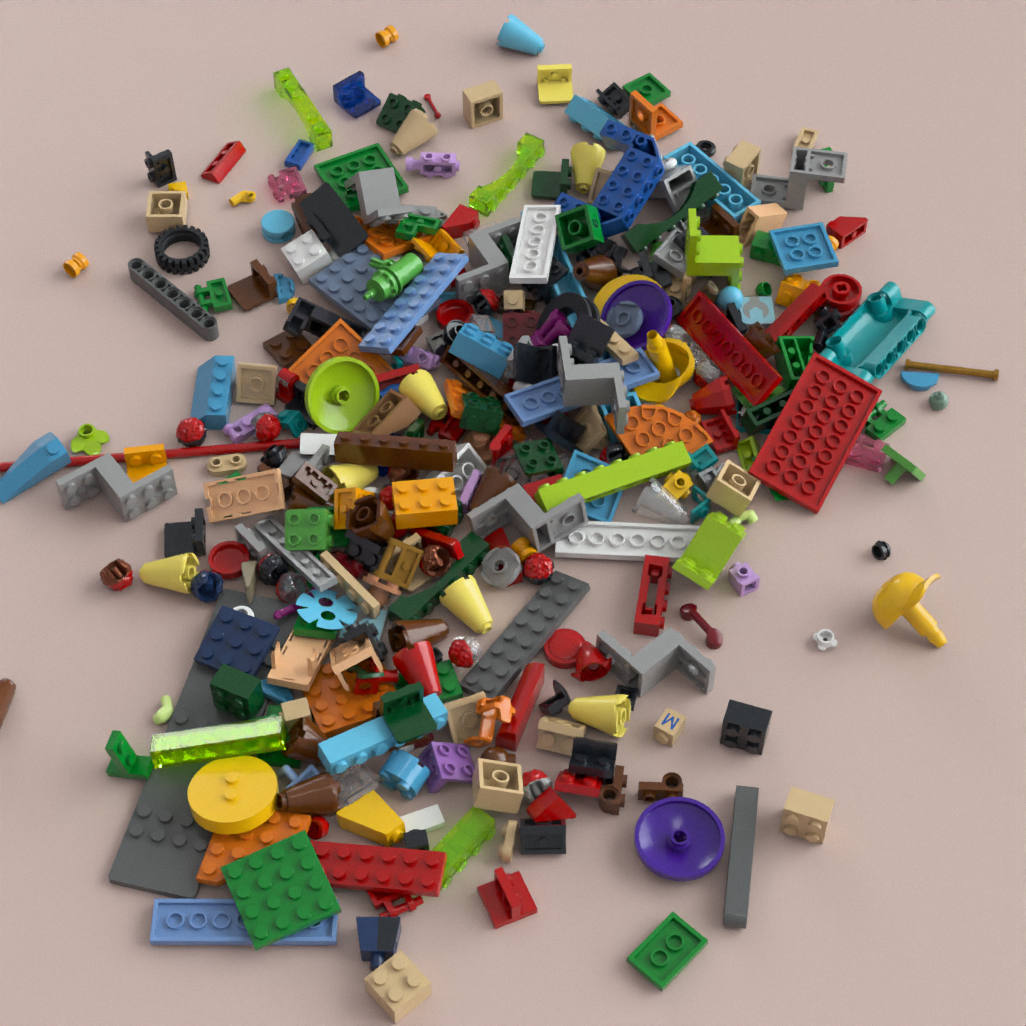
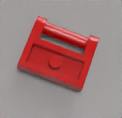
[489,423,514,473]

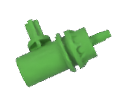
[363,253,424,302]

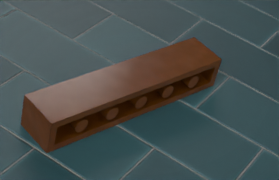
[440,345,520,425]
[334,431,457,472]

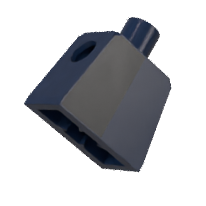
[356,917,401,971]

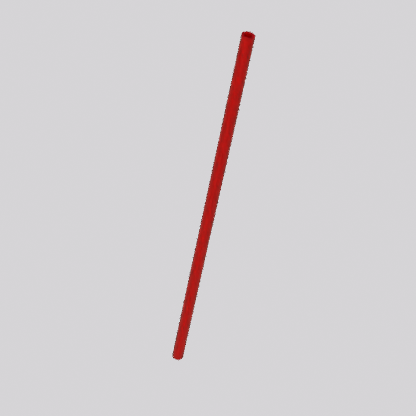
[0,438,300,472]

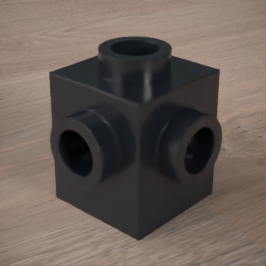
[813,303,842,335]

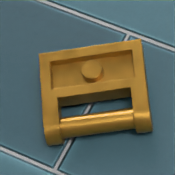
[373,536,424,589]

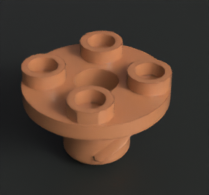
[462,431,496,464]
[362,573,402,609]

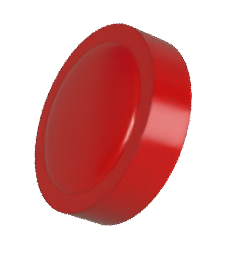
[436,299,474,330]
[208,541,250,580]
[544,628,585,669]

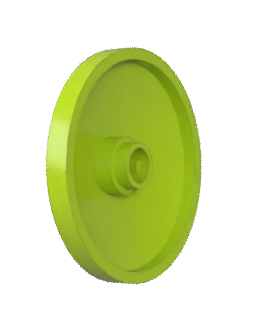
[305,356,380,434]

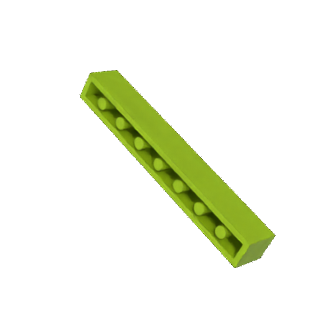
[534,441,692,513]

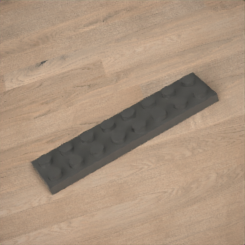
[459,570,590,698]

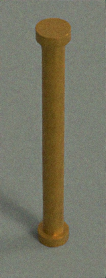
[904,359,999,381]

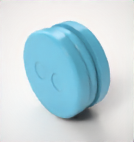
[261,210,296,244]

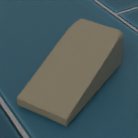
[241,561,259,603]

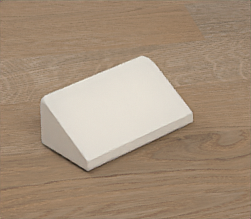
[300,433,337,455]

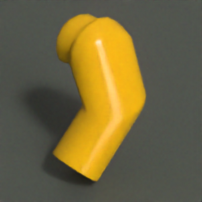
[229,190,256,207]

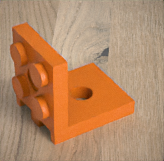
[628,90,683,141]

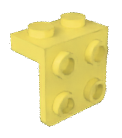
[537,64,573,104]

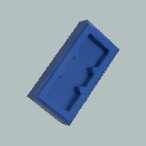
[284,139,316,171]

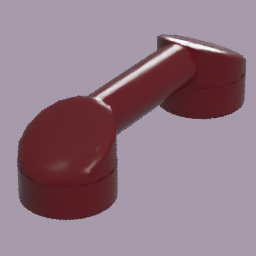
[680,603,723,650]

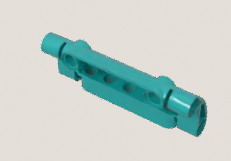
[819,281,936,384]

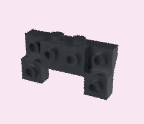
[282,297,368,339]

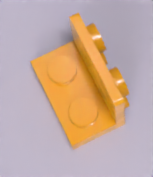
[124,443,167,483]
[334,487,376,531]

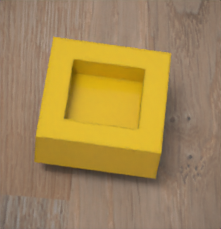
[168,181,189,199]

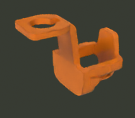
[464,695,515,748]

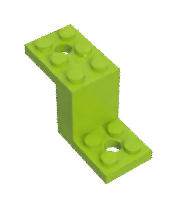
[685,208,744,291]
[672,511,748,590]

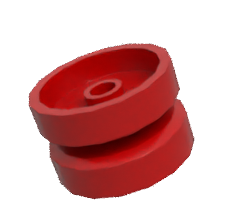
[821,274,862,322]

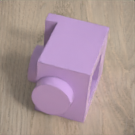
[728,562,760,597]

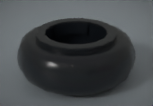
[695,140,716,158]

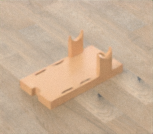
[203,468,286,523]
[267,630,335,692]
[330,632,383,692]

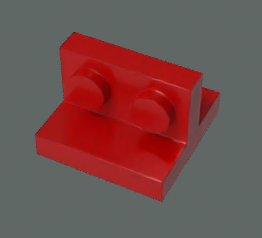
[477,867,537,929]

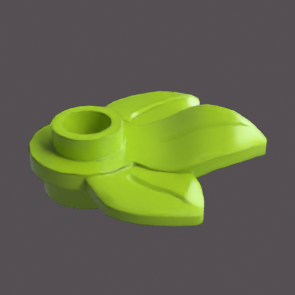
[71,423,110,455]

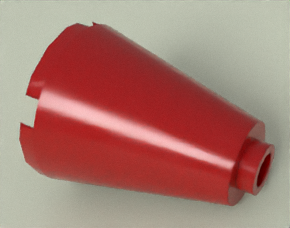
[392,641,442,698]

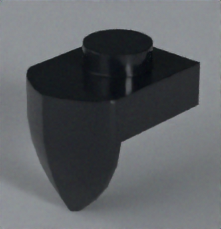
[426,330,451,357]
[538,680,571,716]

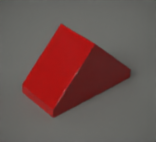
[526,786,576,822]

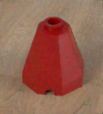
[689,375,737,415]

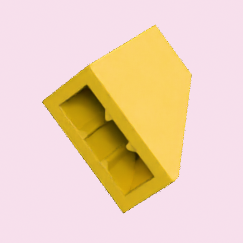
[336,789,406,847]

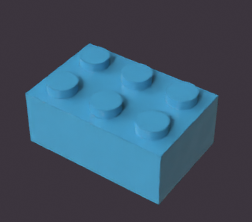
[448,322,514,379]

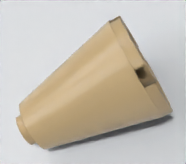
[390,108,438,156]

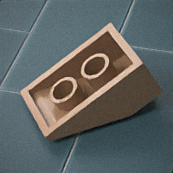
[351,389,422,435]

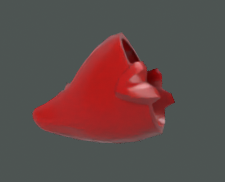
[571,641,613,682]

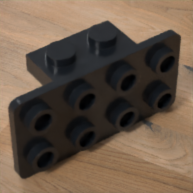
[300,182,369,257]

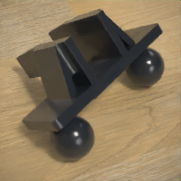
[576,237,631,279]

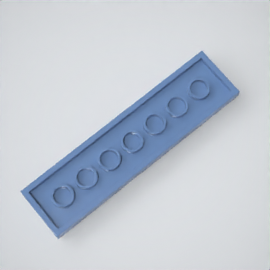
[358,252,469,354]
[504,347,660,427]
[150,899,339,945]

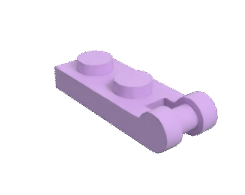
[222,403,278,444]

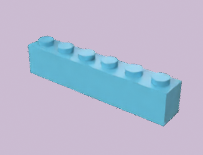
[318,693,448,775]

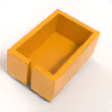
[392,477,458,530]

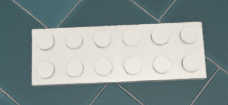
[509,205,561,284]

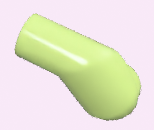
[728,510,758,524]
[153,695,174,725]

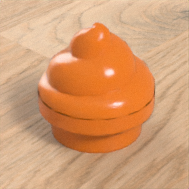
[684,410,702,425]

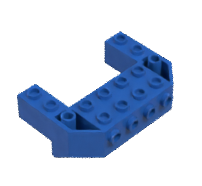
[553,119,665,238]

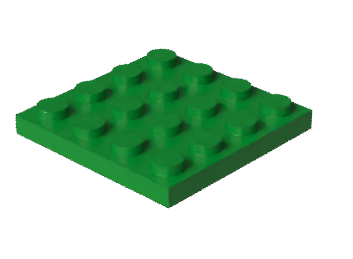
[314,143,409,213]
[220,830,342,951]

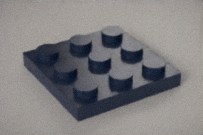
[194,605,280,677]

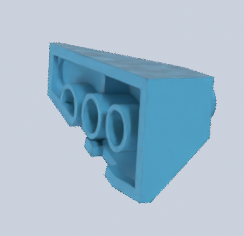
[0,432,71,504]

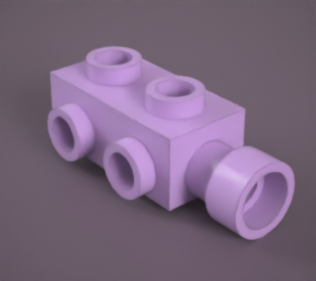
[406,152,460,179]
[398,346,441,372]

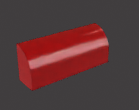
[495,662,545,752]

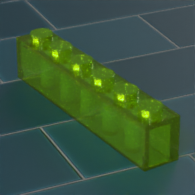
[150,716,287,769]

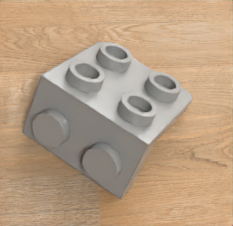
[278,444,331,479]

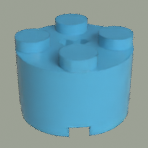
[378,749,430,801]

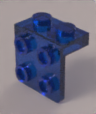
[333,71,381,118]

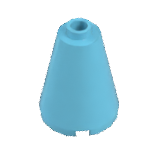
[496,14,545,55]

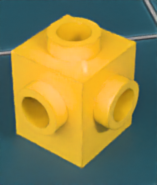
[659,470,694,505]

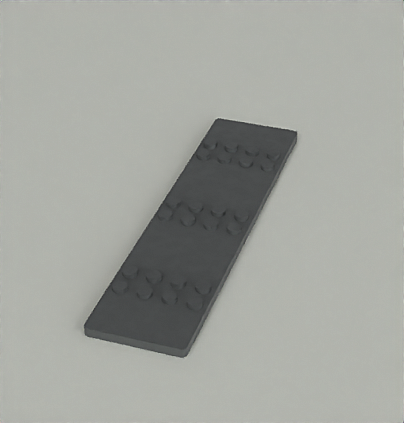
[108,589,301,899]

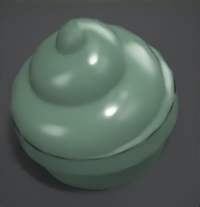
[929,391,949,411]

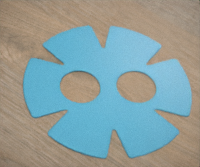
[296,589,358,629]

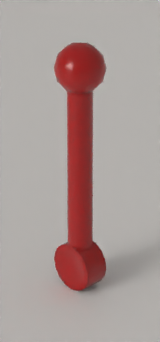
[424,94,441,119]

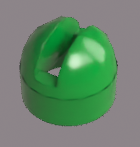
[755,281,772,296]

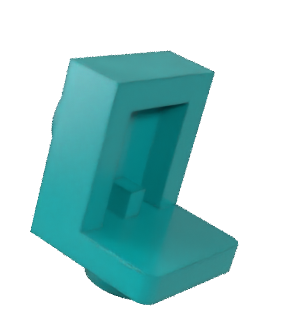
[277,410,308,438]
[688,444,719,473]

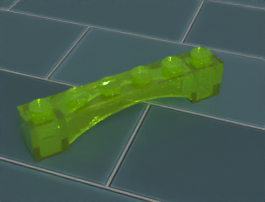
[273,67,333,152]
[469,132,545,217]

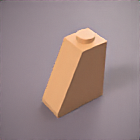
[738,203,788,247]

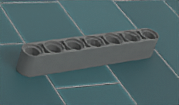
[128,258,219,341]
[723,785,759,929]

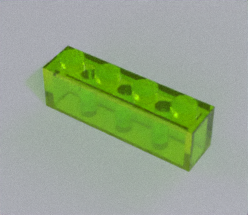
[432,806,496,890]

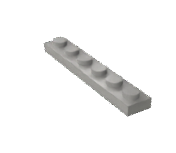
[253,516,338,593]

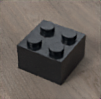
[720,699,772,755]

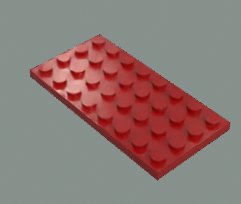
[748,352,882,515]

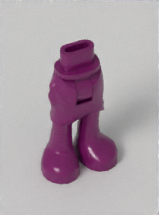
[530,308,573,347]

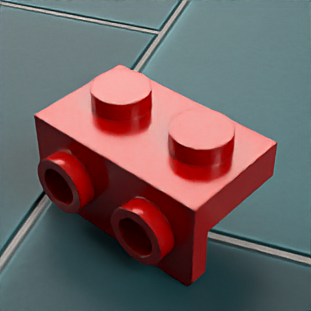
[700,409,740,455]

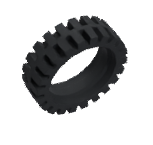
[154,225,210,275]

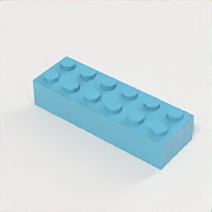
[663,142,761,223]

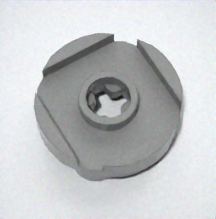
[481,547,523,589]

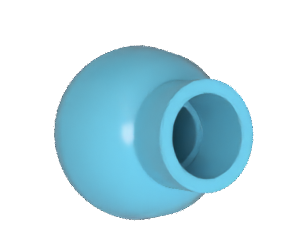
[715,286,743,311]

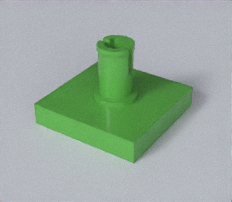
[881,444,926,485]

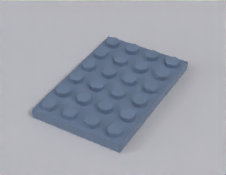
[309,243,440,332]

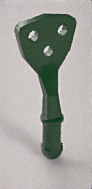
[344,665,385,679]

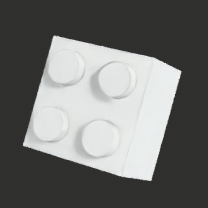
[281,229,333,285]

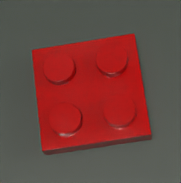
[554,769,603,798]

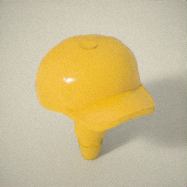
[633,330,695,404]
[872,572,947,648]

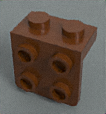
[227,259,277,311]

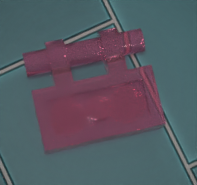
[267,166,307,203]
[845,434,890,473]

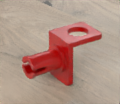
[353,659,399,695]

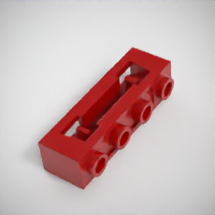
[633,554,673,637]

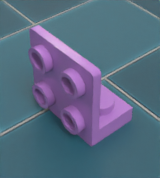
[419,741,475,794]

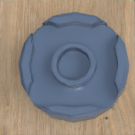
[606,301,643,338]

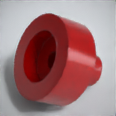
[307,816,329,840]

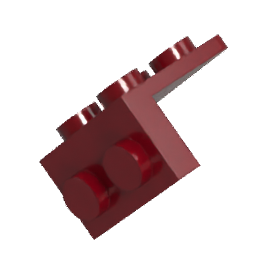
[502,310,541,348]

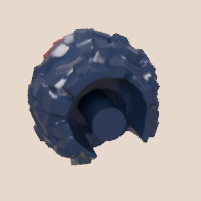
[190,569,224,603]

